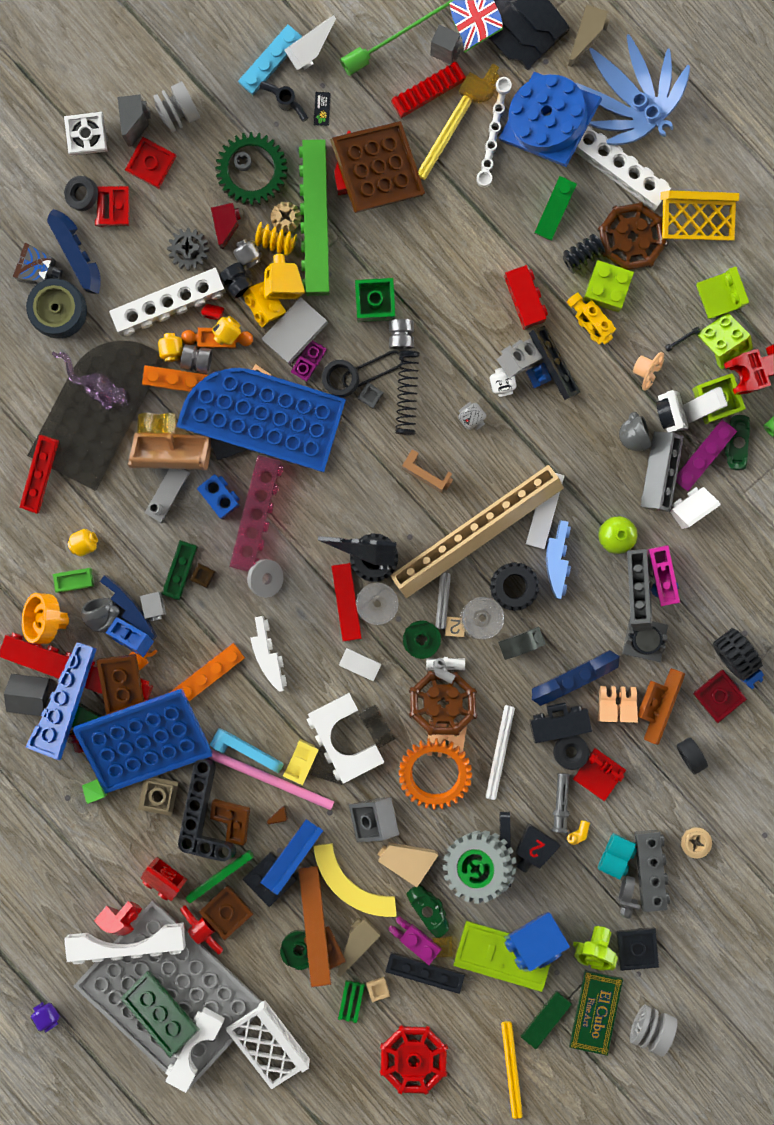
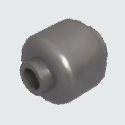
[233,239,262,269]

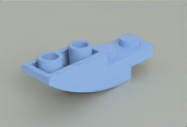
[546,520,571,599]

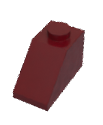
[211,203,241,249]

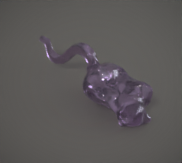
[52,351,126,410]

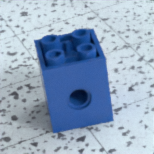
[504,912,570,972]

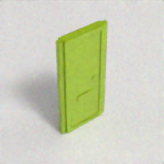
[453,921,551,992]

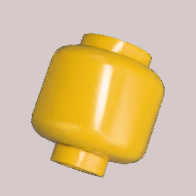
[212,316,241,345]
[158,333,184,362]
[68,529,98,557]

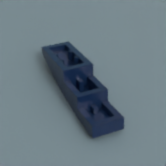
[100,575,157,639]

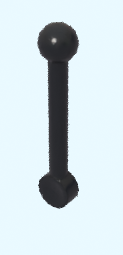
[665,327,701,351]

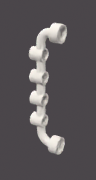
[476,77,512,188]

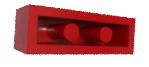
[504,265,548,330]

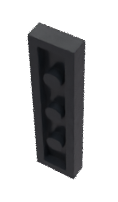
[529,325,581,400]
[385,952,465,994]

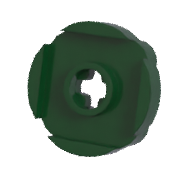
[403,620,441,659]
[280,930,309,970]

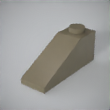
[568,5,610,66]
[337,916,381,978]

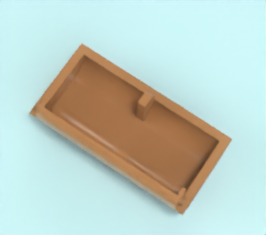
[128,433,211,470]

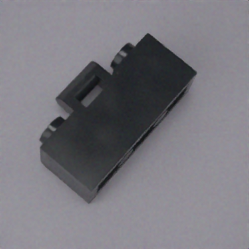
[529,703,592,744]

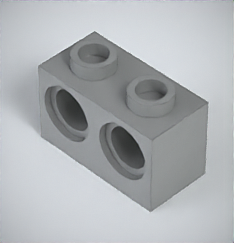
[496,339,543,378]

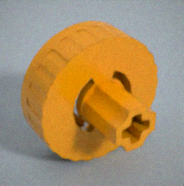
[22,593,69,644]

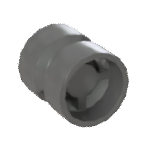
[389,319,414,350]
[181,344,213,374]

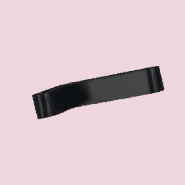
[178,758,236,862]

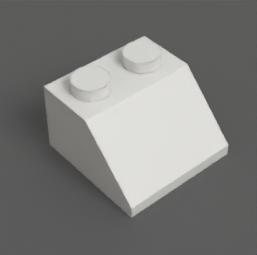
[670,487,721,529]

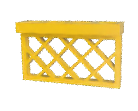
[660,190,739,241]

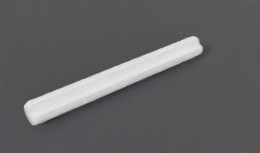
[486,705,515,800]

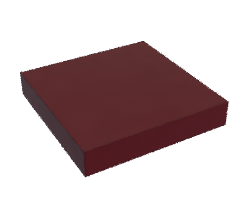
[692,669,747,723]

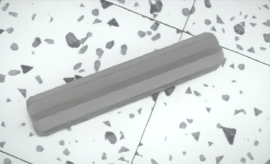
[436,573,451,629]

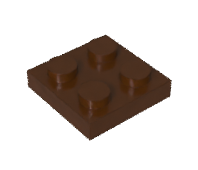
[199,885,254,941]

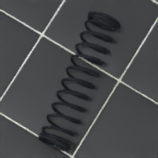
[395,350,420,435]

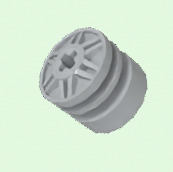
[153,81,201,133]
[630,1004,677,1057]

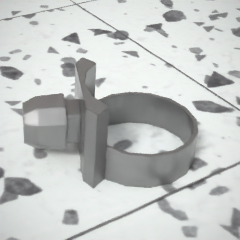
[618,876,640,919]

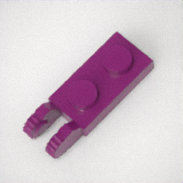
[388,916,442,965]

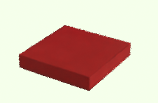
[125,137,177,189]

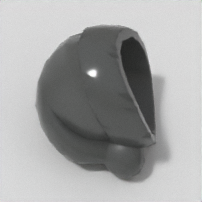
[619,412,651,451]
[81,598,119,633]

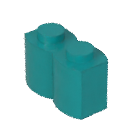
[597,833,637,880]

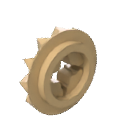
[271,202,301,232]
[681,827,712,859]

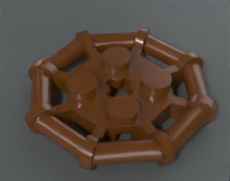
[598,201,668,270]
[409,671,478,737]

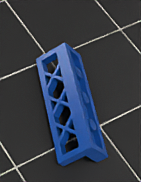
[260,819,324,895]

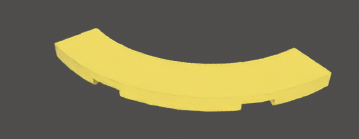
[313,843,397,917]

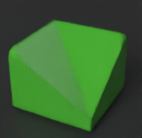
[82,779,107,804]

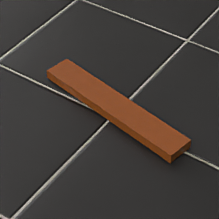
[299,866,332,988]

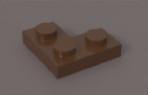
[210,799,250,846]

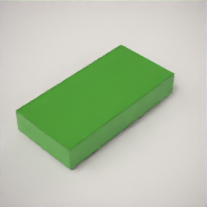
[53,568,94,593]

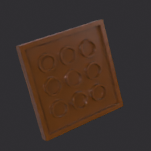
[330,121,425,213]

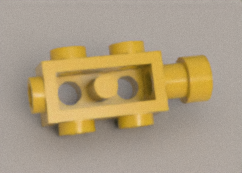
[567,292,616,345]

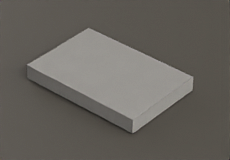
[261,297,328,364]

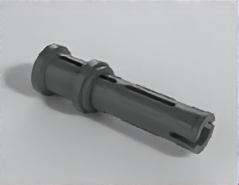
[551,773,570,833]

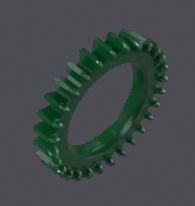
[215,132,288,206]

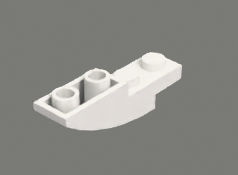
[251,616,287,692]

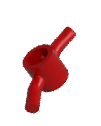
[180,905,223,955]

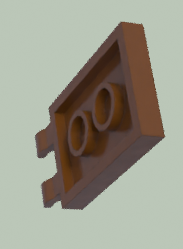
[96,654,145,715]

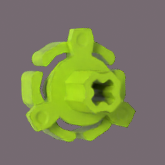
[573,926,618,971]

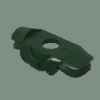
[724,415,750,471]
[406,885,449,938]

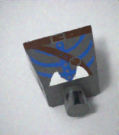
[13,243,63,284]

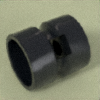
[220,262,254,299]

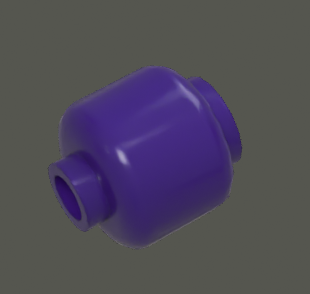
[30,1002,60,1033]

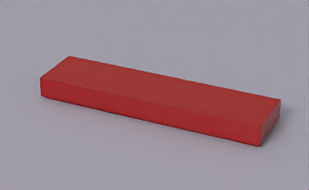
[19,435,59,514]
[331,563,362,641]

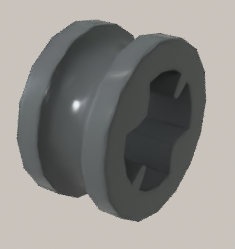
[234,152,252,171]

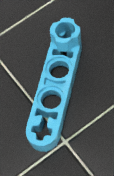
[209,728,284,773]

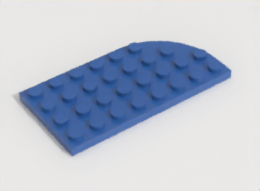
[176,368,346,473]

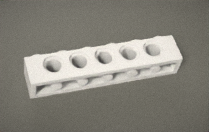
[575,124,671,211]
[109,268,226,336]

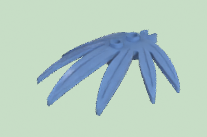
[576,34,690,145]

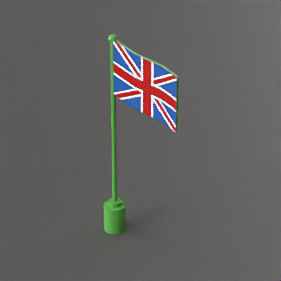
[340,0,503,76]

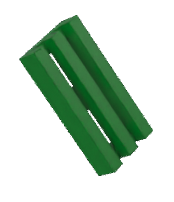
[338,980,365,1023]

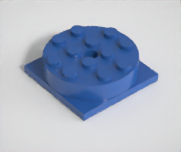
[499,72,602,167]

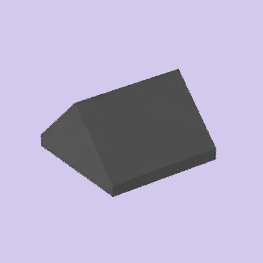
[4,674,50,716]

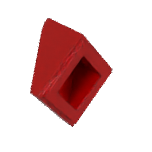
[201,304,224,321]

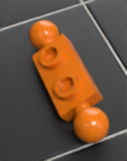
[181,328,253,349]

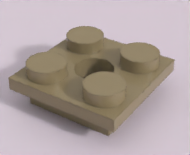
[138,777,179,816]

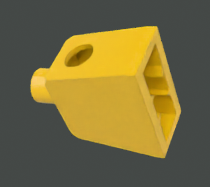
[264,254,305,299]

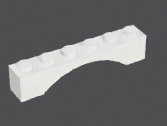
[65,923,186,964]

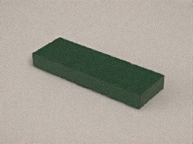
[162,540,198,600]
[521,991,572,1049]

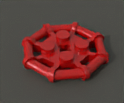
[379,1025,448,1095]

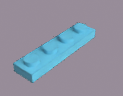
[238,25,302,95]

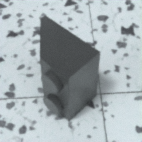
[117,94,151,147]
[349,797,399,842]

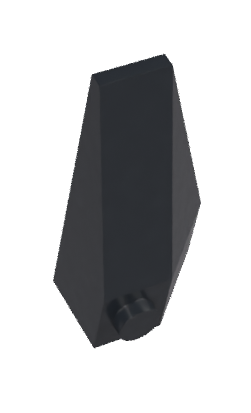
[318,536,397,570]

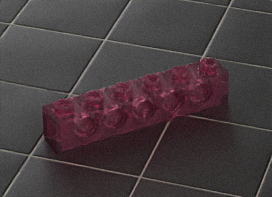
[229,455,284,572]

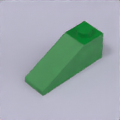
[534,176,577,241]

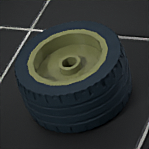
[26,278,87,339]

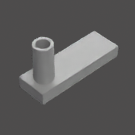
[145,469,190,523]

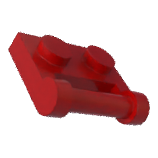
[95,186,130,227]

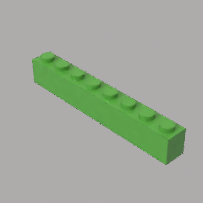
[299,139,330,296]

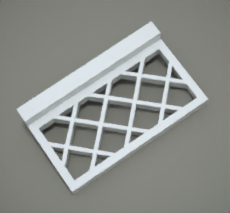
[226,1000,310,1089]

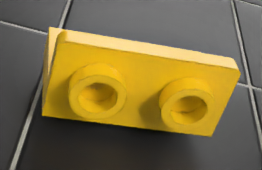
[243,281,286,327]

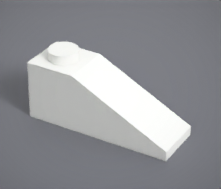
[284,15,336,70]

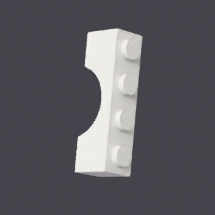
[165,1007,225,1093]

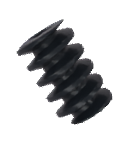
[563,234,606,274]

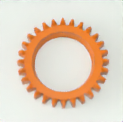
[399,738,472,810]

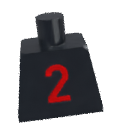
[516,823,561,873]

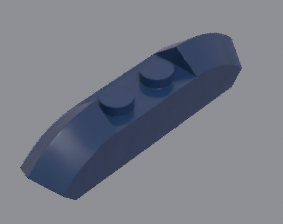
[47,209,101,294]
[532,650,620,706]

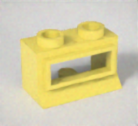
[283,739,318,785]

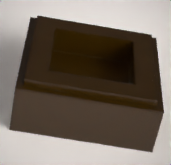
[190,563,216,588]

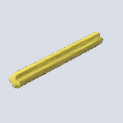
[418,95,472,180]

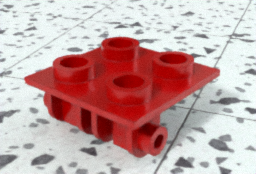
[573,748,626,801]

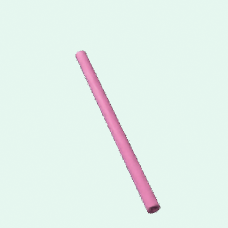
[208,749,334,810]

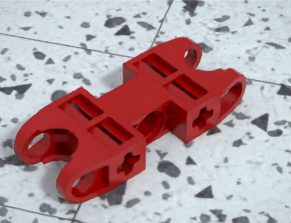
[724,344,774,395]

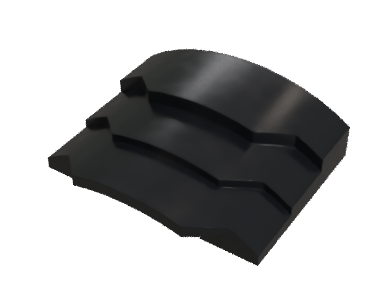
[489,0,570,70]

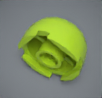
[598,516,638,554]

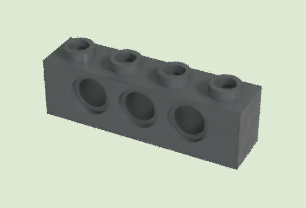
[627,549,653,631]

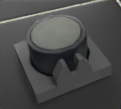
[622,617,668,662]

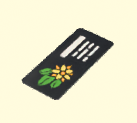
[314,92,330,126]

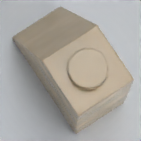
[377,843,438,887]

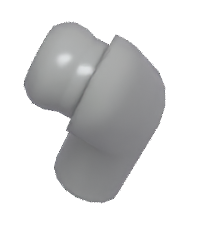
[433,658,456,684]

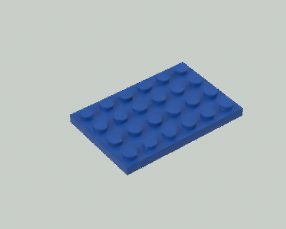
[73,688,213,794]

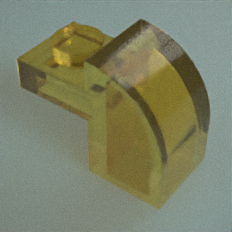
[459,64,500,103]
[137,413,177,434]

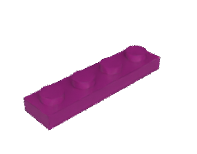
[676,419,737,491]

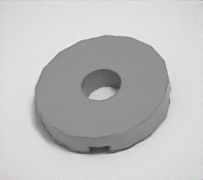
[247,559,284,598]

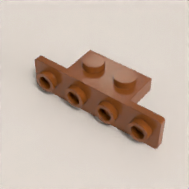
[638,668,685,745]

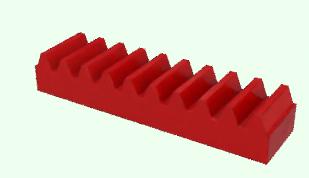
[391,61,466,118]

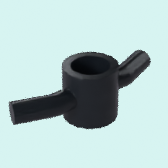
[260,81,309,122]

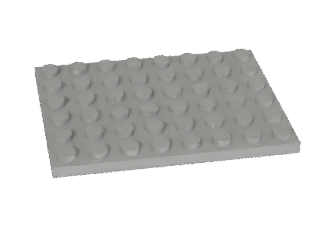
[73,899,263,1091]

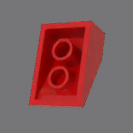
[140,857,188,901]

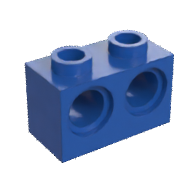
[197,474,240,519]
[106,617,154,658]

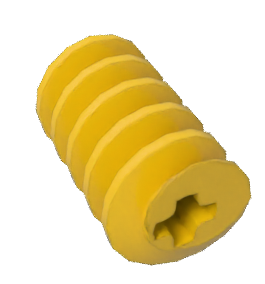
[255,222,298,256]

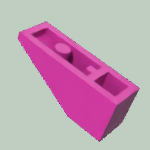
[648,545,680,606]

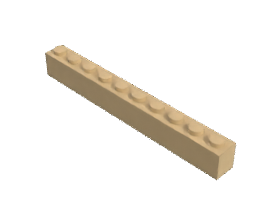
[390,465,564,598]

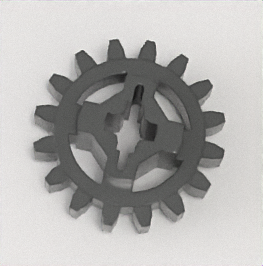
[167,228,209,271]

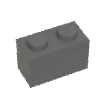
[430,24,462,65]

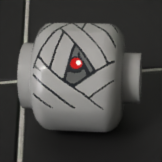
[458,402,487,431]

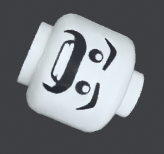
[490,368,517,397]

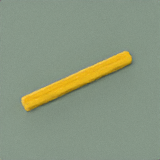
[501,1021,523,1119]

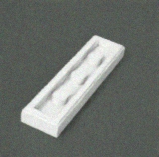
[683,387,727,423]
[526,473,564,549]

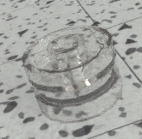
[356,583,399,625]
[460,597,504,640]

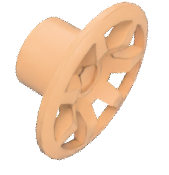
[633,352,664,391]

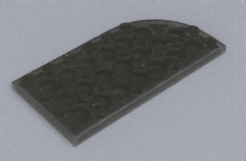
[27,341,165,491]

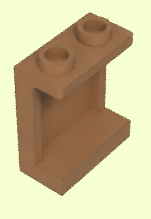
[402,449,453,493]

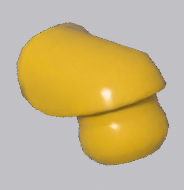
[567,820,590,845]

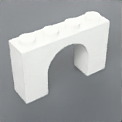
[306,693,384,784]

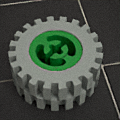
[443,830,516,904]

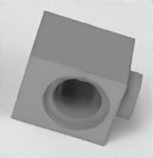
[140,592,166,621]

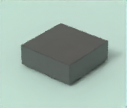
[357,382,384,409]

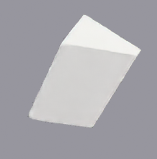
[339,648,381,681]

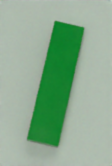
[186,850,254,904]

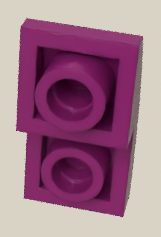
[291,340,327,382]

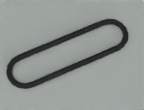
[342,350,404,388]

